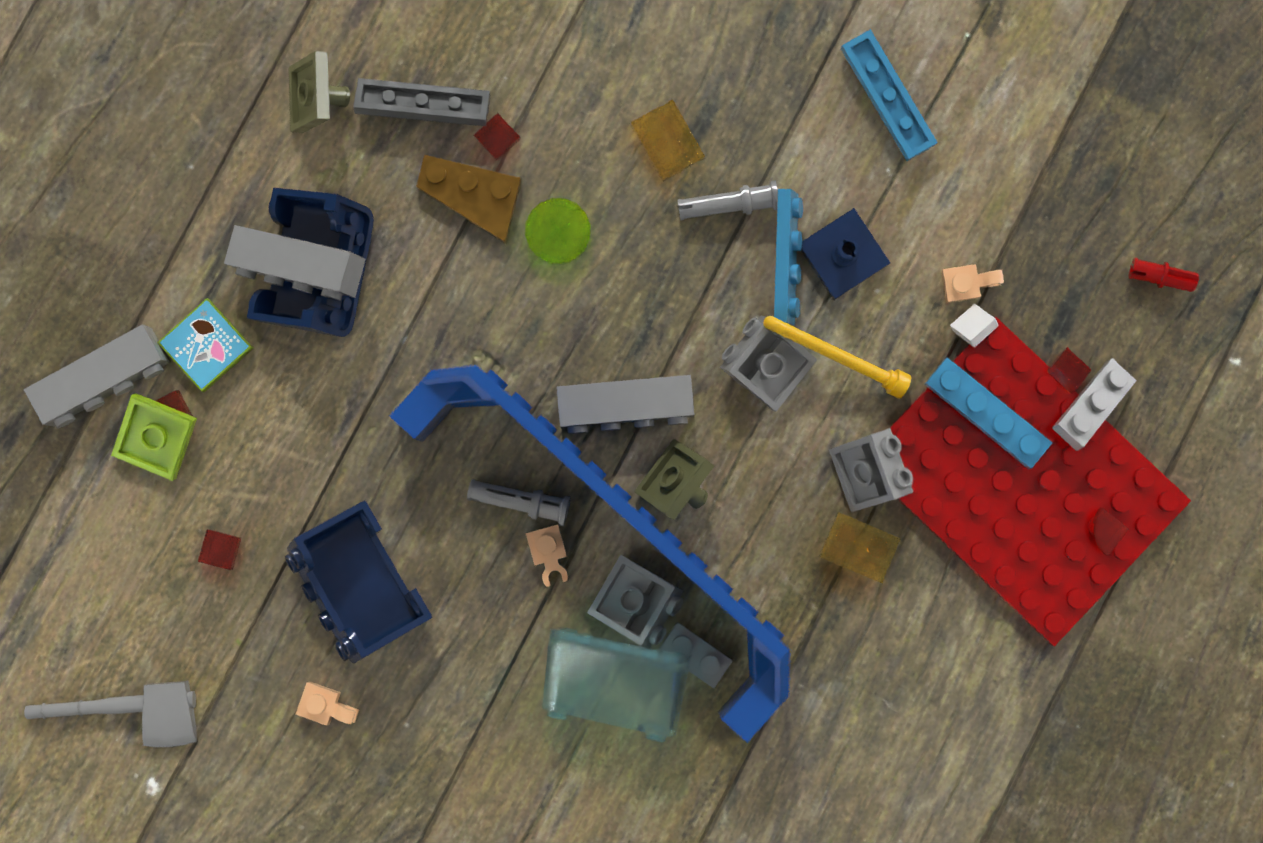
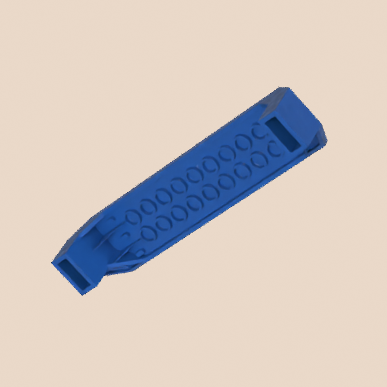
[389,365,790,742]

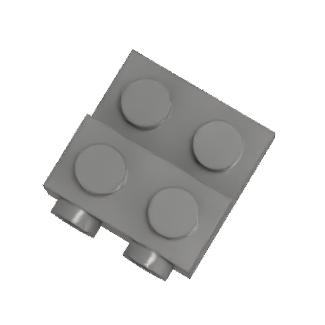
[720,315,817,412]
[829,428,913,512]
[587,555,683,649]

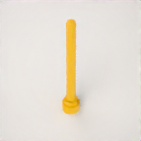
[763,316,911,399]

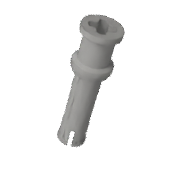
[677,181,778,220]
[467,479,571,526]

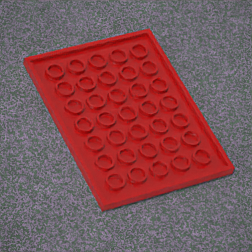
[888,317,1191,647]

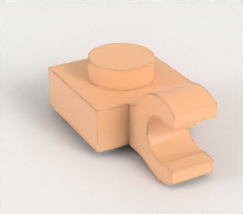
[941,264,1004,303]
[295,681,359,726]

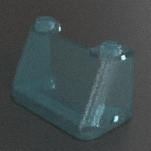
[542,627,691,742]

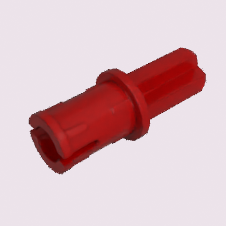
[1128,257,1199,292]

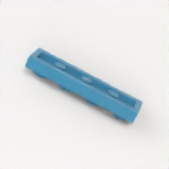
[841,29,938,161]
[774,189,803,326]
[924,357,1053,469]

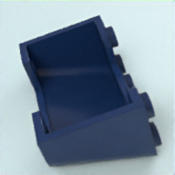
[285,500,433,663]

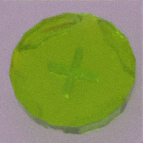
[525,198,591,265]

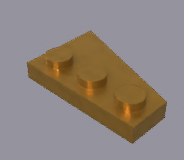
[416,155,521,244]

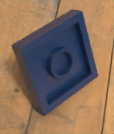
[801,208,890,300]

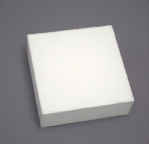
[950,303,999,348]

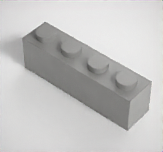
[224,225,366,301]
[24,324,170,428]
[556,375,694,434]

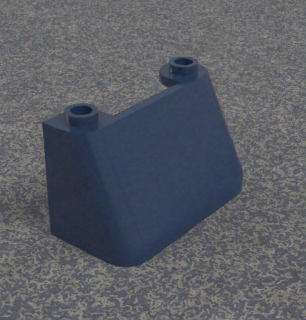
[247,188,374,337]

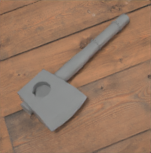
[24,681,197,747]

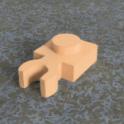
[526,524,568,587]

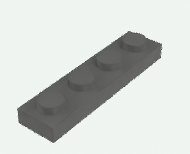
[353,78,490,126]

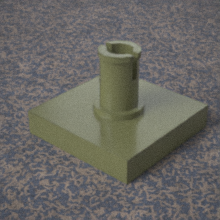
[288,51,350,133]
[634,439,714,521]

